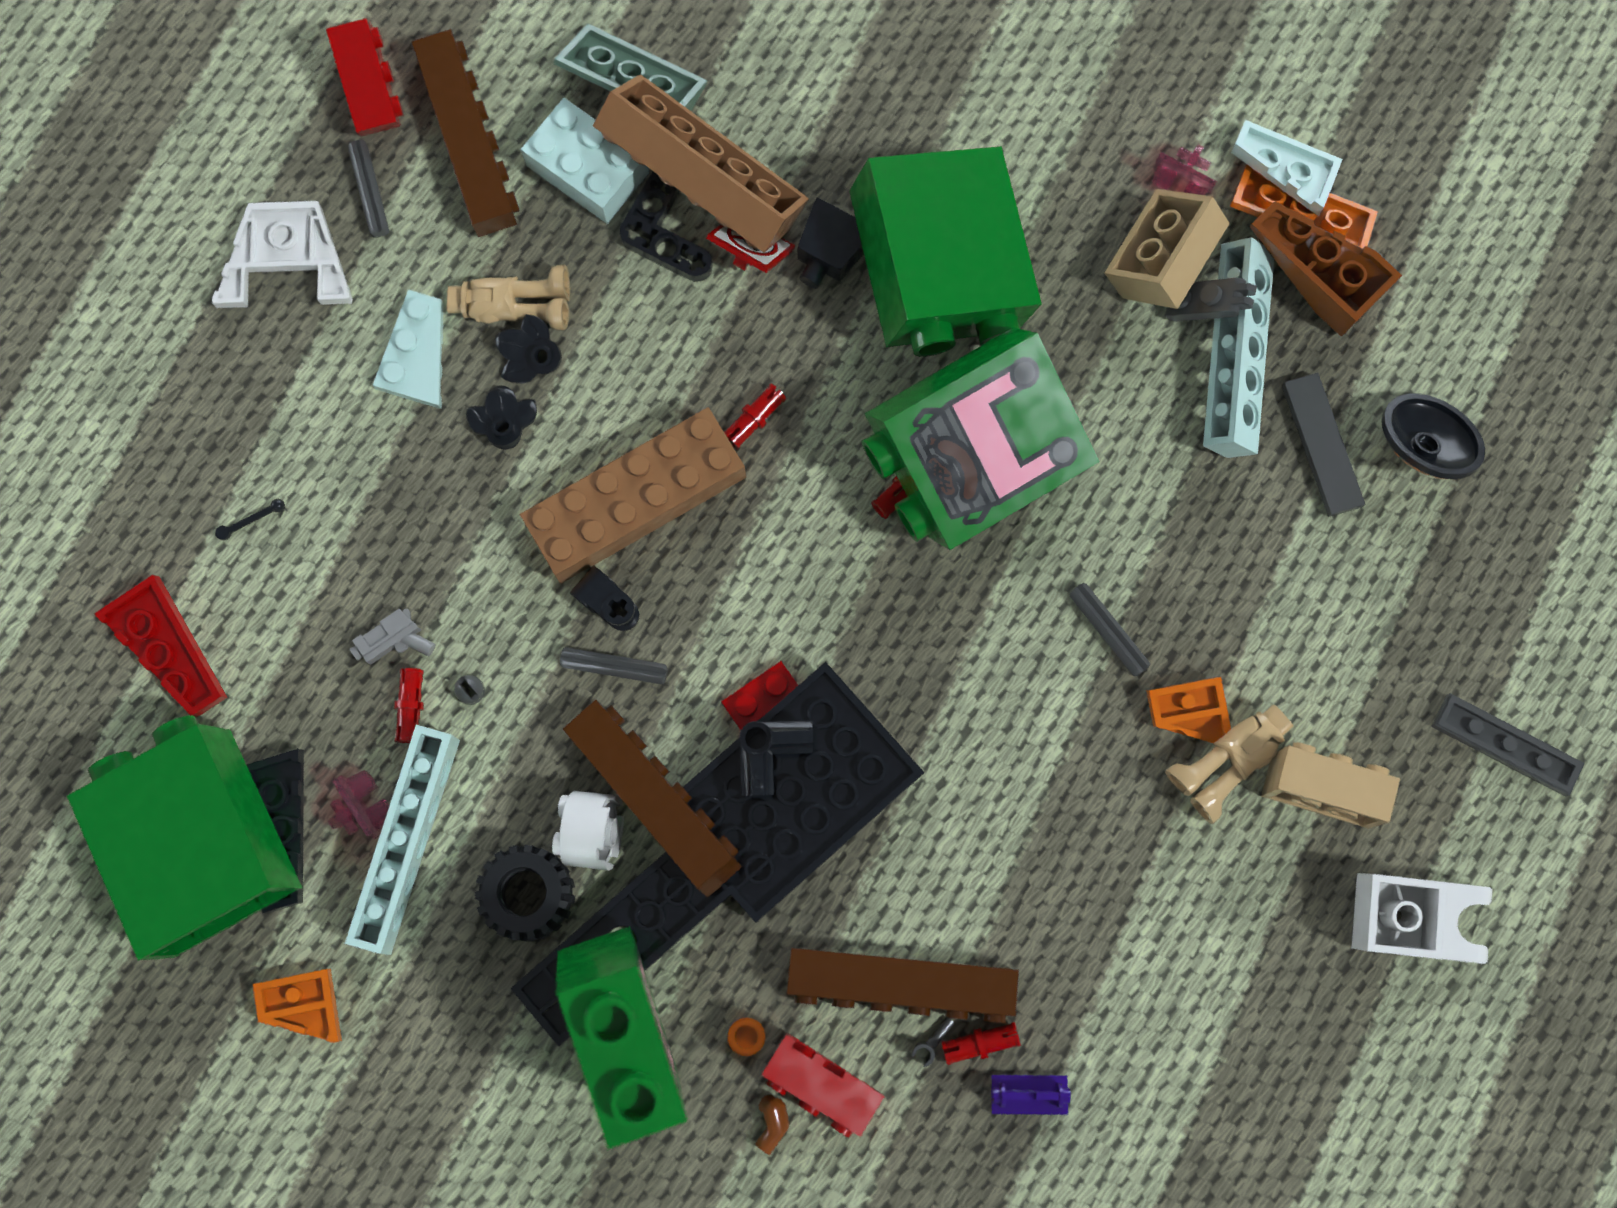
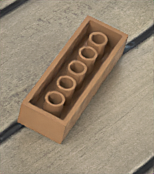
[593,74,809,253]
[520,407,746,584]

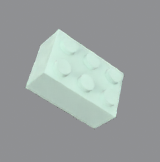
[520,98,650,224]

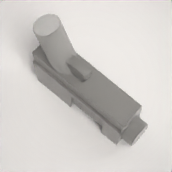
[350,609,436,665]

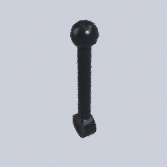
[215,499,285,541]

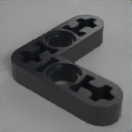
[620,171,713,282]

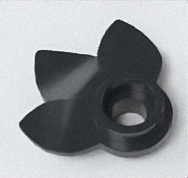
[495,314,562,384]
[466,385,537,450]

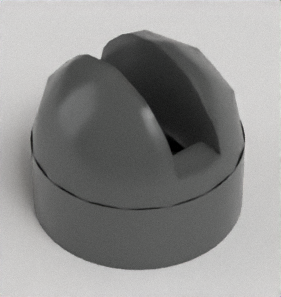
[454,675,485,705]

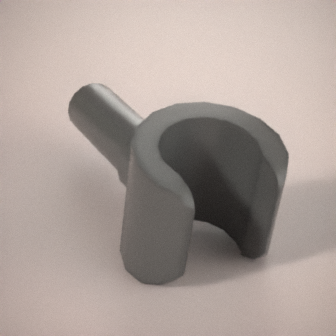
[912,1018,954,1067]

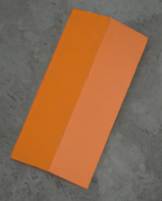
[1230,164,1378,249]

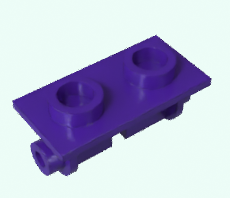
[991,1075,1071,1115]

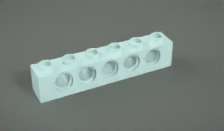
[1203,237,1274,458]
[344,725,460,955]

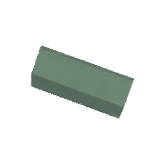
[554,24,707,111]

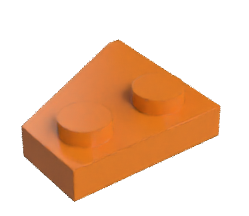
[1146,677,1231,743]
[253,969,342,1043]

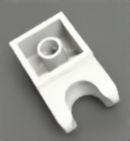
[1352,873,1492,964]

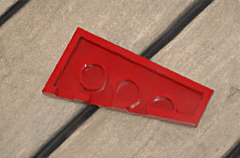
[94,575,228,717]

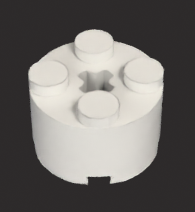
[552,791,624,871]

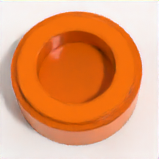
[727,1017,766,1056]

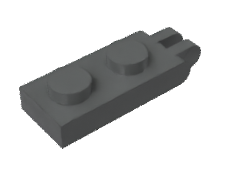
[1165,278,1257,322]

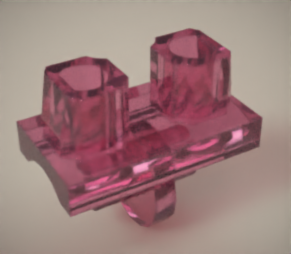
[1152,144,1217,196]
[328,770,390,840]

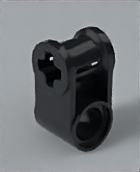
[570,565,640,631]

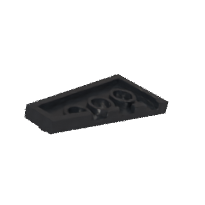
[247,748,304,914]

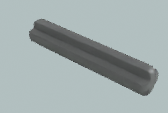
[348,139,389,238]
[1070,583,1150,676]
[560,647,668,685]

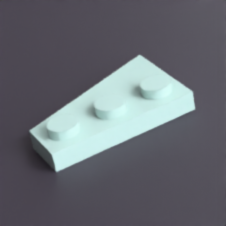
[1231,120,1342,216]
[372,290,444,409]

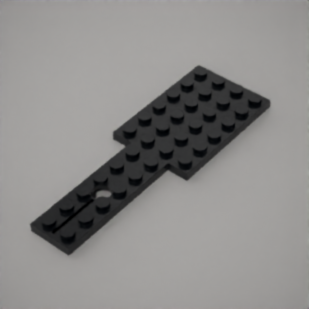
[510,662,925,1047]

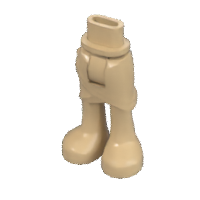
[447,265,570,330]
[1165,705,1293,824]

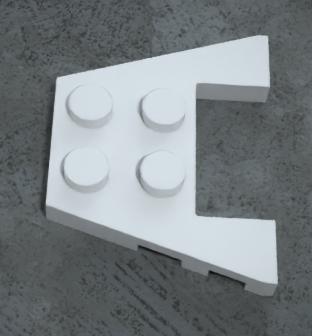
[212,201,352,308]

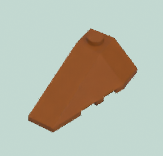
[1249,201,1402,337]

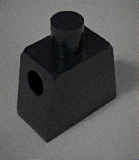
[797,197,864,289]

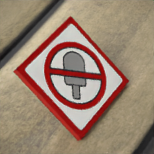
[706,225,796,273]

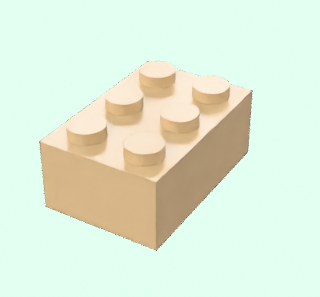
[1104,189,1230,309]
[1261,742,1400,829]

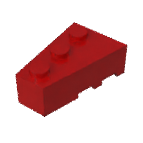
[326,18,404,137]
[761,1033,885,1138]

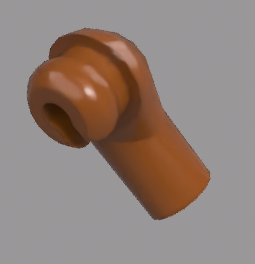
[755,1094,789,1156]

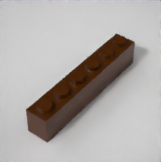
[411,29,520,238]
[563,700,742,897]
[787,948,1019,1023]

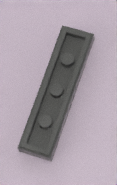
[1282,373,1366,517]
[1431,693,1585,797]

